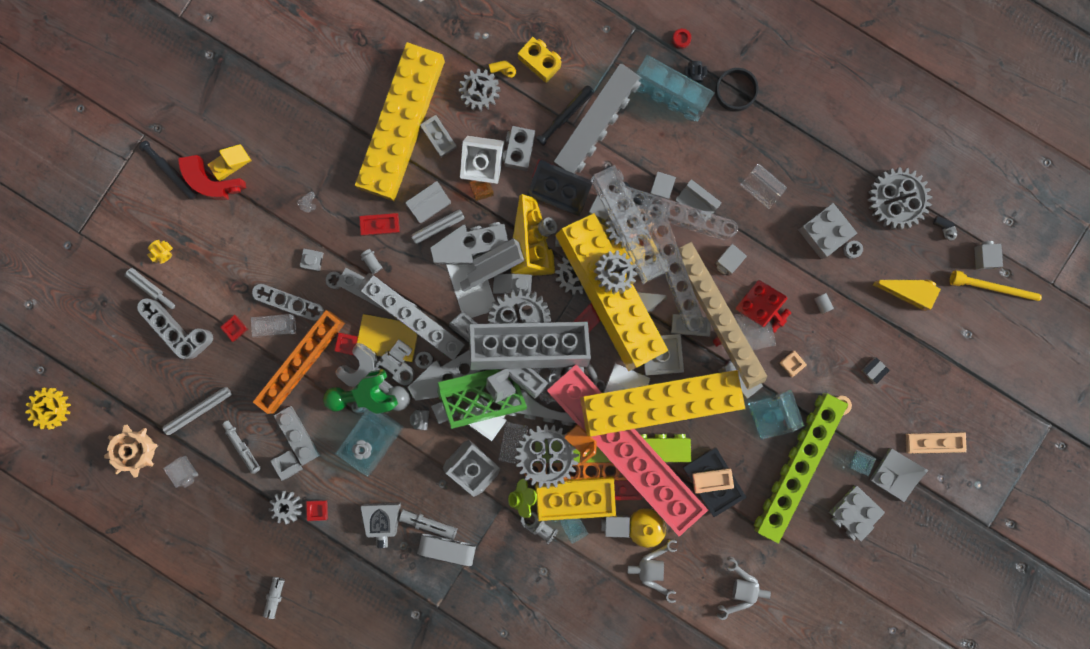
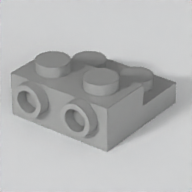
[829,485,885,541]

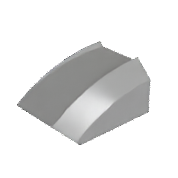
[443,440,500,497]

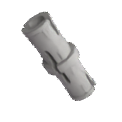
[262,577,285,619]

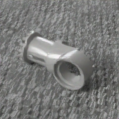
[521,510,558,545]

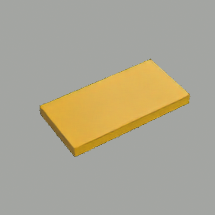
[536,477,616,521]

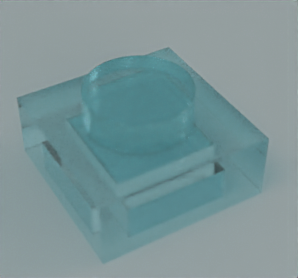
[849,450,876,476]

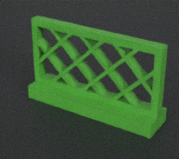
[437,369,527,429]

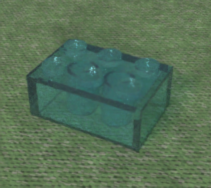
[336,409,404,477]

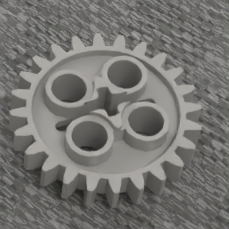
[868,167,932,230]
[488,288,551,324]
[515,424,579,489]

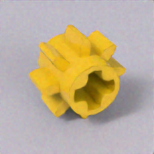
[147,240,173,264]

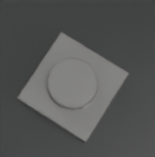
[300,249,324,271]

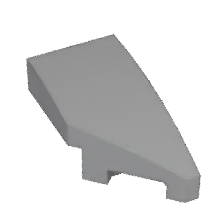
[637,292,667,312]

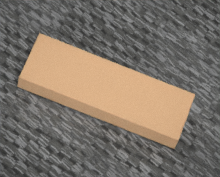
[906,433,966,453]

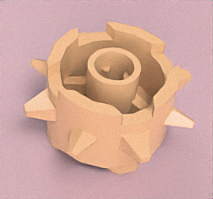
[104,425,158,478]

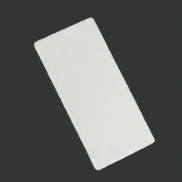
[447,241,495,318]

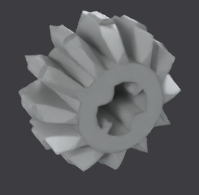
[269,491,303,524]

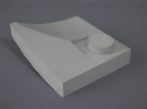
[870,448,928,502]

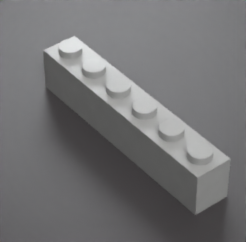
[554,64,641,174]

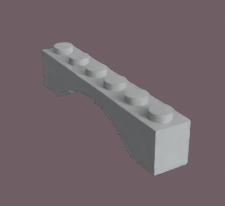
[503,390,576,426]

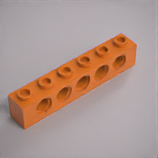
[253,310,345,414]

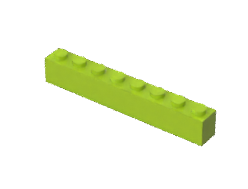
[535,434,691,463]

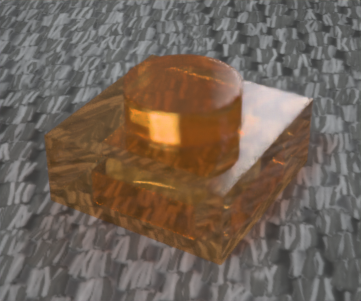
[469,180,494,201]

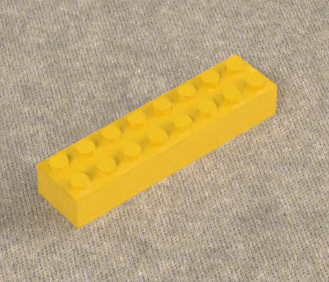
[355,42,445,202]
[555,213,668,372]
[580,370,745,437]

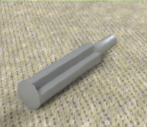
[125,268,175,309]

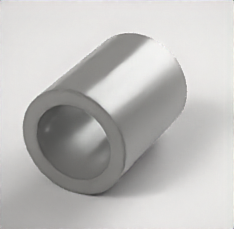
[814,293,834,314]

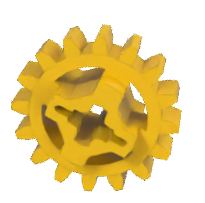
[25,388,71,429]

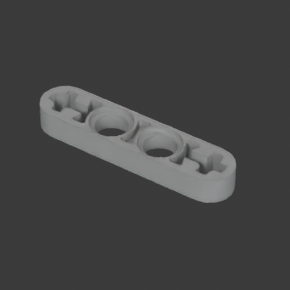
[252,284,325,321]

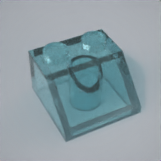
[748,390,805,440]

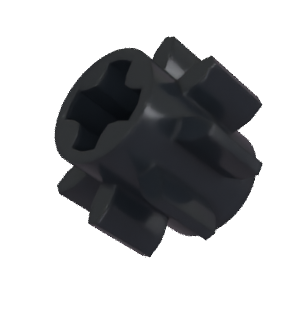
[684,61,707,84]

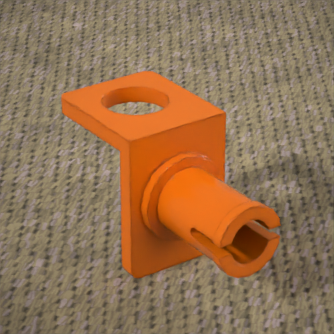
[565,425,597,464]

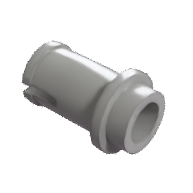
[361,249,383,274]

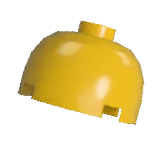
[629,508,667,548]

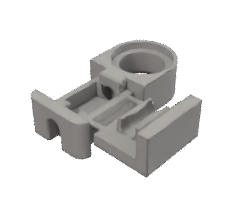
[376,339,415,385]

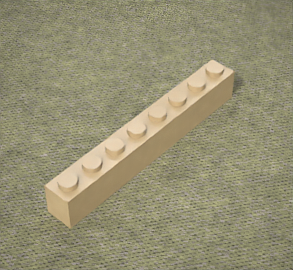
[674,242,767,390]

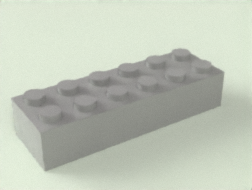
[469,322,591,370]

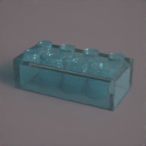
[636,55,715,122]

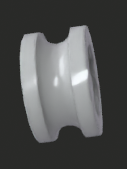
[538,217,557,237]
[843,241,863,259]
[326,272,341,289]
[415,352,433,369]

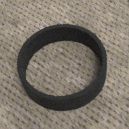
[715,68,759,112]

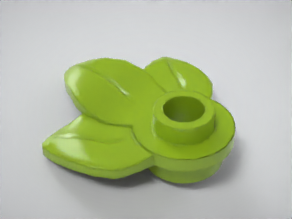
[508,479,537,518]

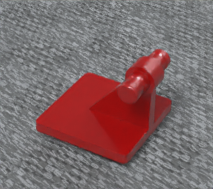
[735,280,791,333]

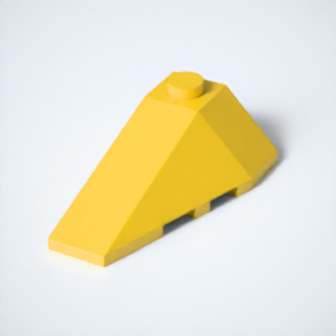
[511,194,555,276]

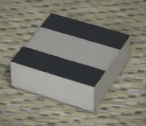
[861,357,890,384]

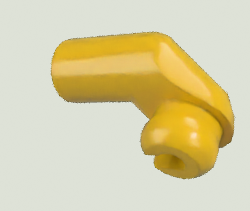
[489,61,516,78]

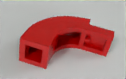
[178,155,246,200]

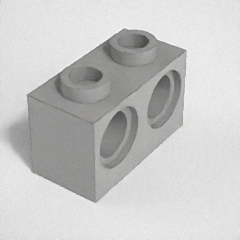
[502,126,535,171]

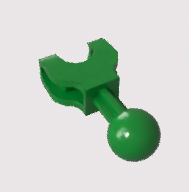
[323,369,398,414]

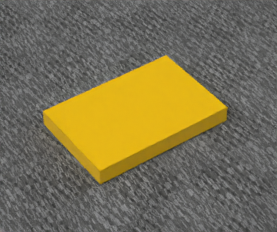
[357,314,418,362]

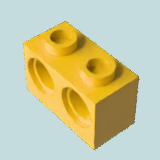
[518,37,561,83]

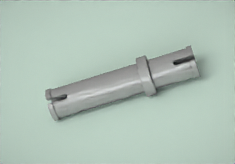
[399,509,458,540]

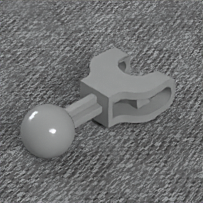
[336,343,411,411]

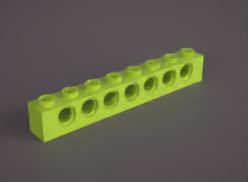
[754,393,848,544]

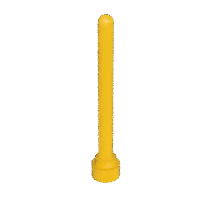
[950,270,1042,301]

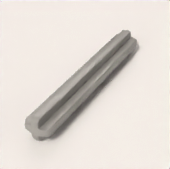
[162,387,232,435]

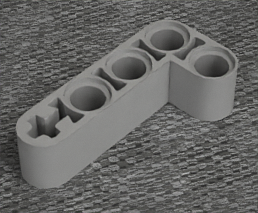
[137,299,213,359]

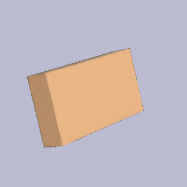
[692,468,734,493]

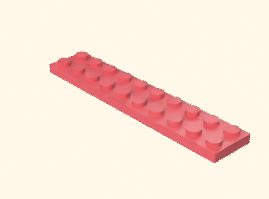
[547,365,708,536]

